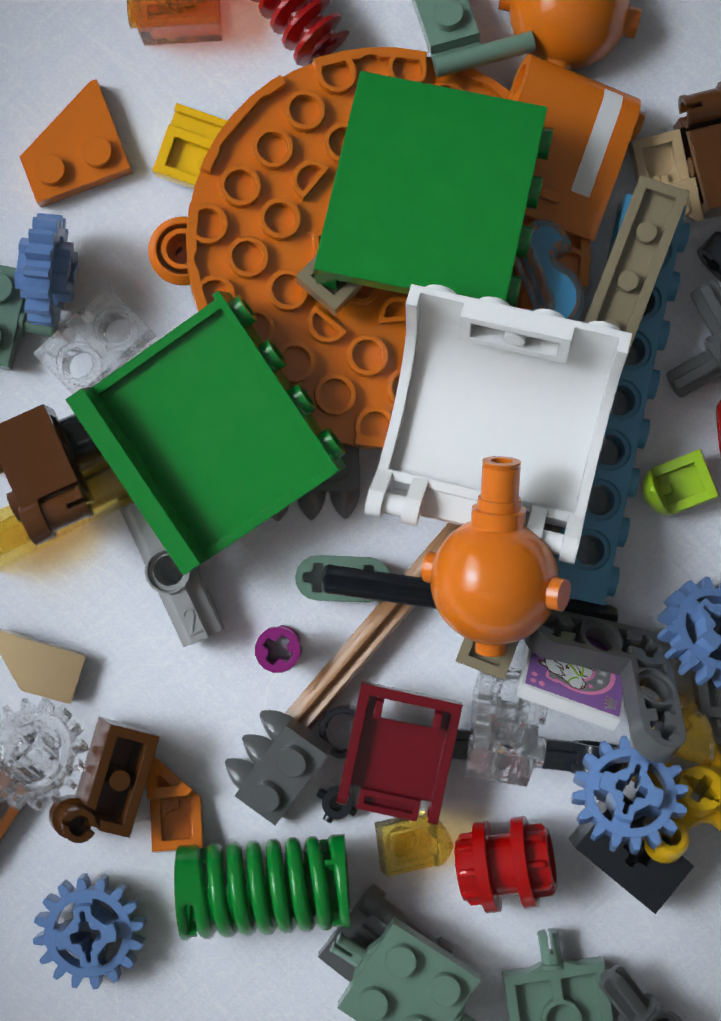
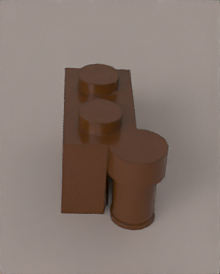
[673,81,721,221]
[0,404,95,546]
[49,716,160,843]

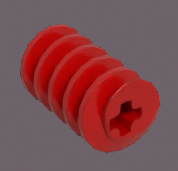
[251,0,350,67]

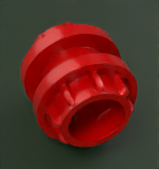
[454,816,557,914]

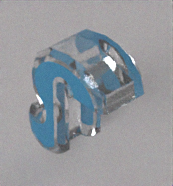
[515,219,584,321]

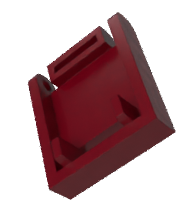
[336,681,463,825]

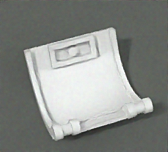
[364,284,632,564]

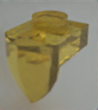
[652,692,715,763]
[374,811,454,877]

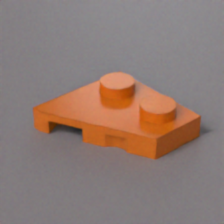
[20,79,133,207]

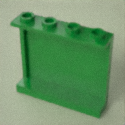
[313,71,554,307]
[65,290,347,575]

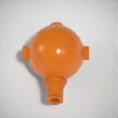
[498,0,642,71]
[421,456,571,657]

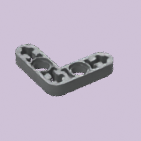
[524,610,686,763]

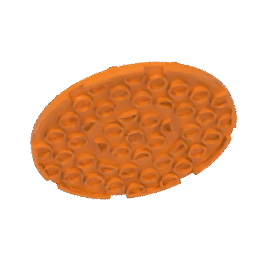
[186,47,591,450]

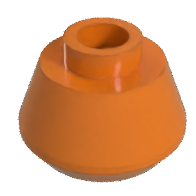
[148,216,190,286]

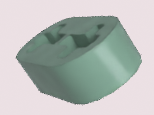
[295,555,390,603]

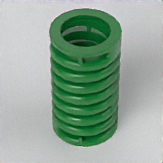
[174,834,351,941]

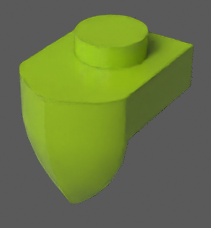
[642,449,721,516]

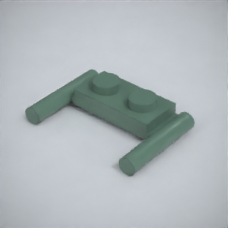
[412,0,536,78]

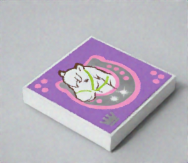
[516,637,624,732]

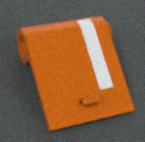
[509,54,645,242]

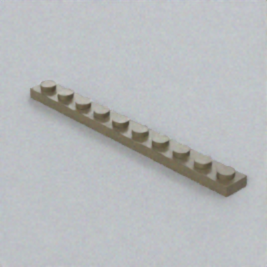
[456,175,690,680]

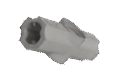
[120,502,225,647]

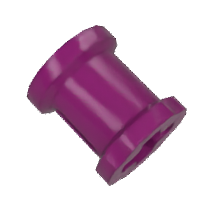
[255,625,302,673]

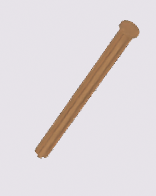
[285,523,460,729]

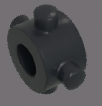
[316,785,358,823]

